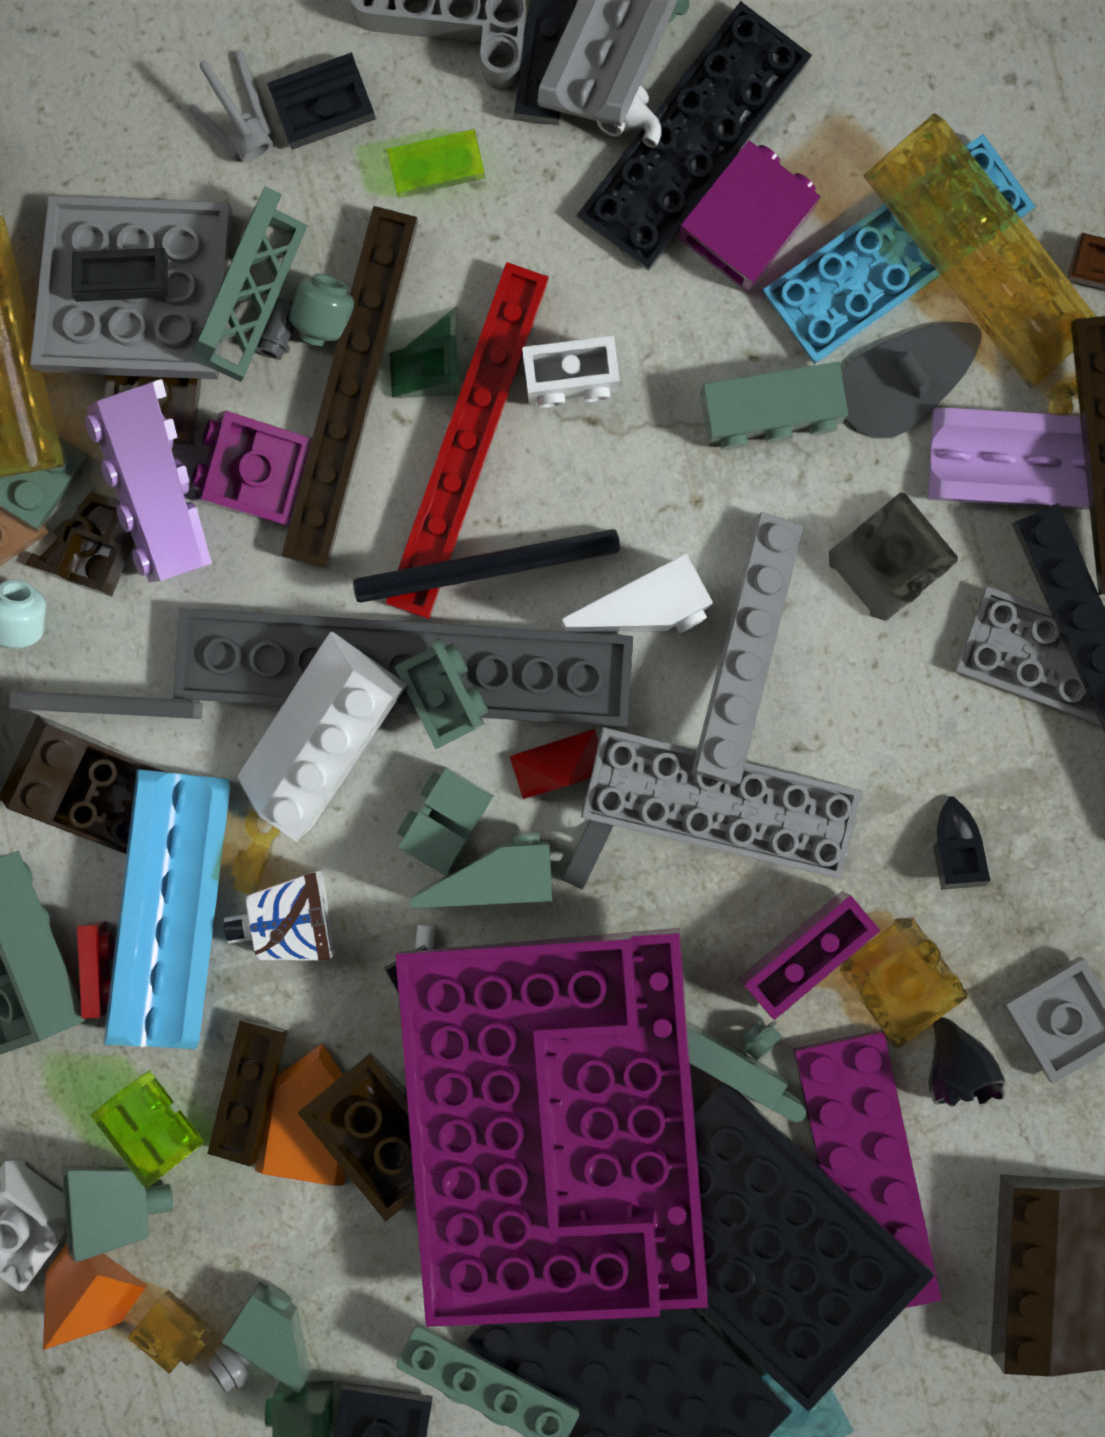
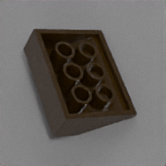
[991,1174,1105,1377]

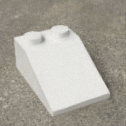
[561,553,713,634]

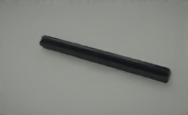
[353,529,620,603]

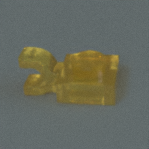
[231,809,281,895]

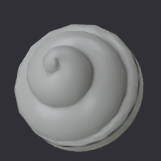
[205,1345,252,1393]

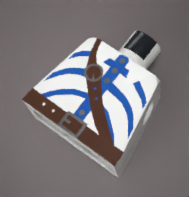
[224,870,336,960]

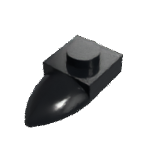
[933,796,990,890]

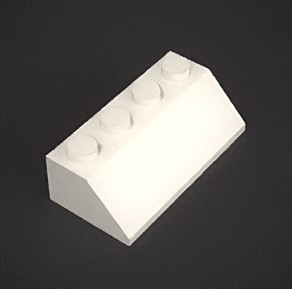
[237,632,407,842]

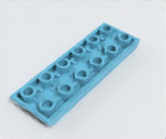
[762,134,1036,364]
[103,769,230,1049]

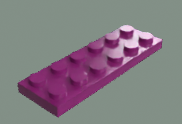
[793,1030,942,1308]

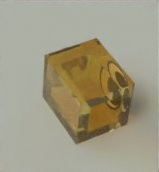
[128,1289,209,1374]

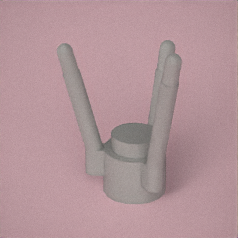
[189,50,274,163]

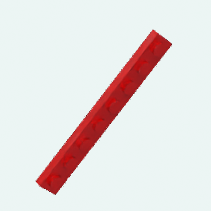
[386,262,549,620]

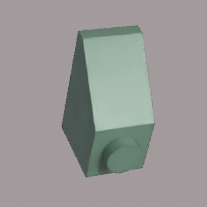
[222,1282,310,1393]

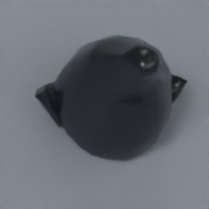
[928,1017,1005,1107]

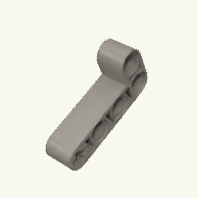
[350,0,526,90]

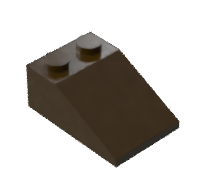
[298,1052,415,1222]

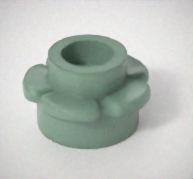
[741,1020,783,1062]

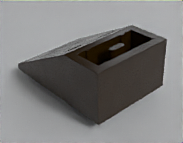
[0,714,165,854]

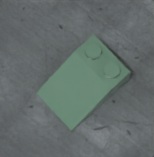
[410,832,552,909]

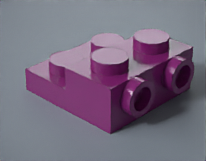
[190,410,312,526]

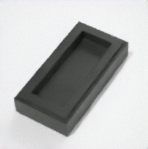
[72,248,168,302]

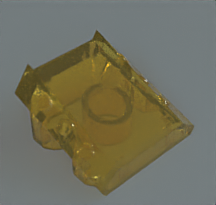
[840,917,968,1047]

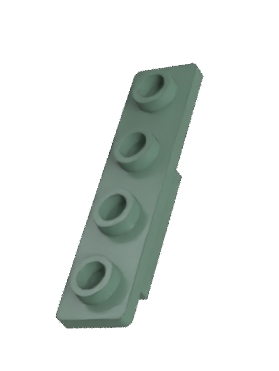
[396,1324,579,1437]

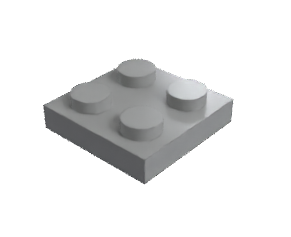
[1002,956,1105,1084]

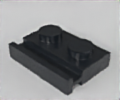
[267,52,376,150]

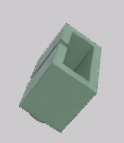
[397,768,494,875]

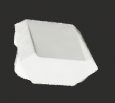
[0,1160,67,1291]

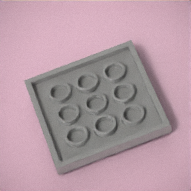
[30,195,233,379]

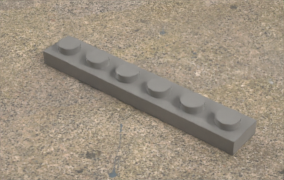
[691,512,804,786]

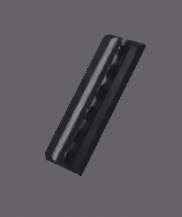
[577,1,812,271]

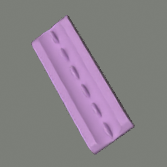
[927,408,1090,510]

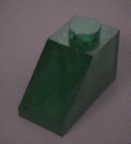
[265,1381,334,1437]

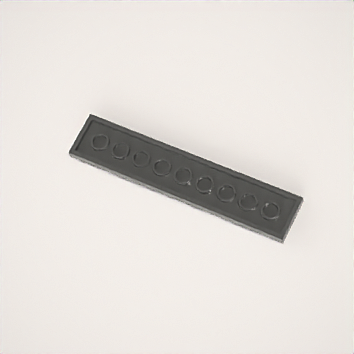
[173,608,633,727]

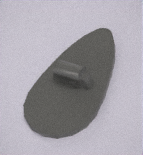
[842,322,982,439]

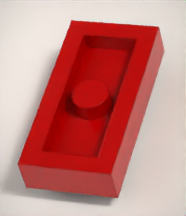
[77,921,115,1019]

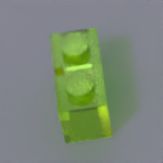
[90,1070,205,1189]

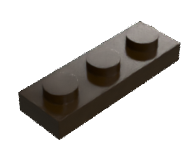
[207,1019,288,1166]

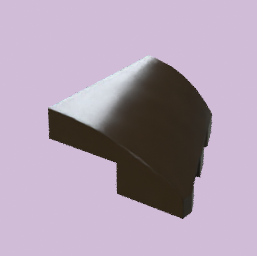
[25,492,134,597]

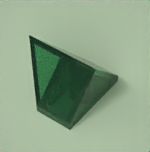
[389,306,462,398]

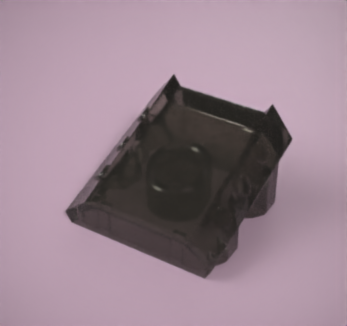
[828,492,958,621]

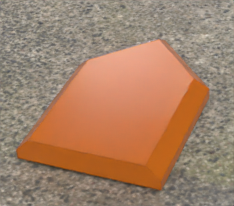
[255,1043,346,1186]

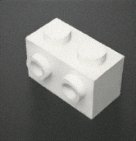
[522,335,620,408]

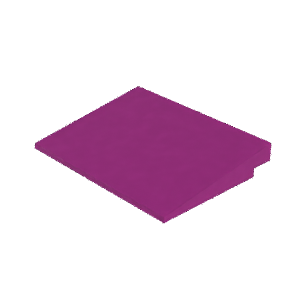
[395,928,708,1327]

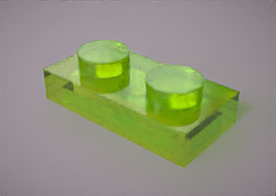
[386,129,485,198]

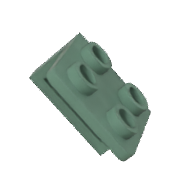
[394,638,489,749]

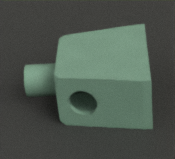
[62,1166,173,1262]

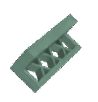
[190,186,308,382]

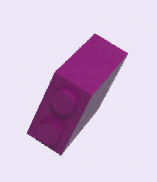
[678,140,821,293]

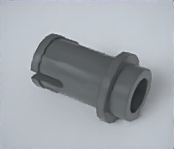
[256,298,294,360]

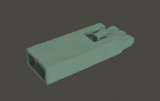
[687,1020,806,1122]

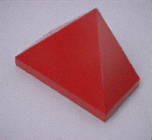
[509,729,599,799]

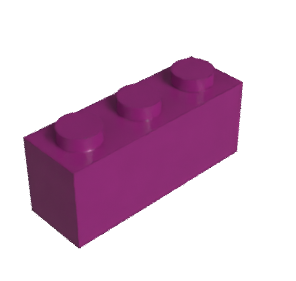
[739,891,880,1020]

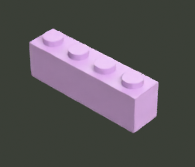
[85,379,212,582]

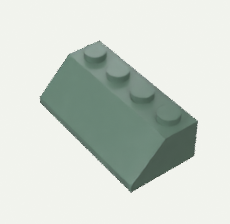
[0,850,86,1054]

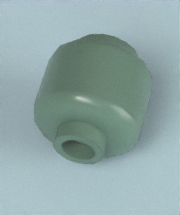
[289,273,354,346]

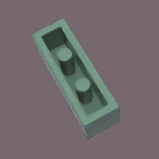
[700,361,849,450]

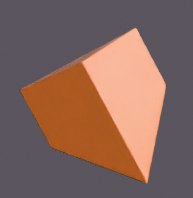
[43,1243,148,1350]

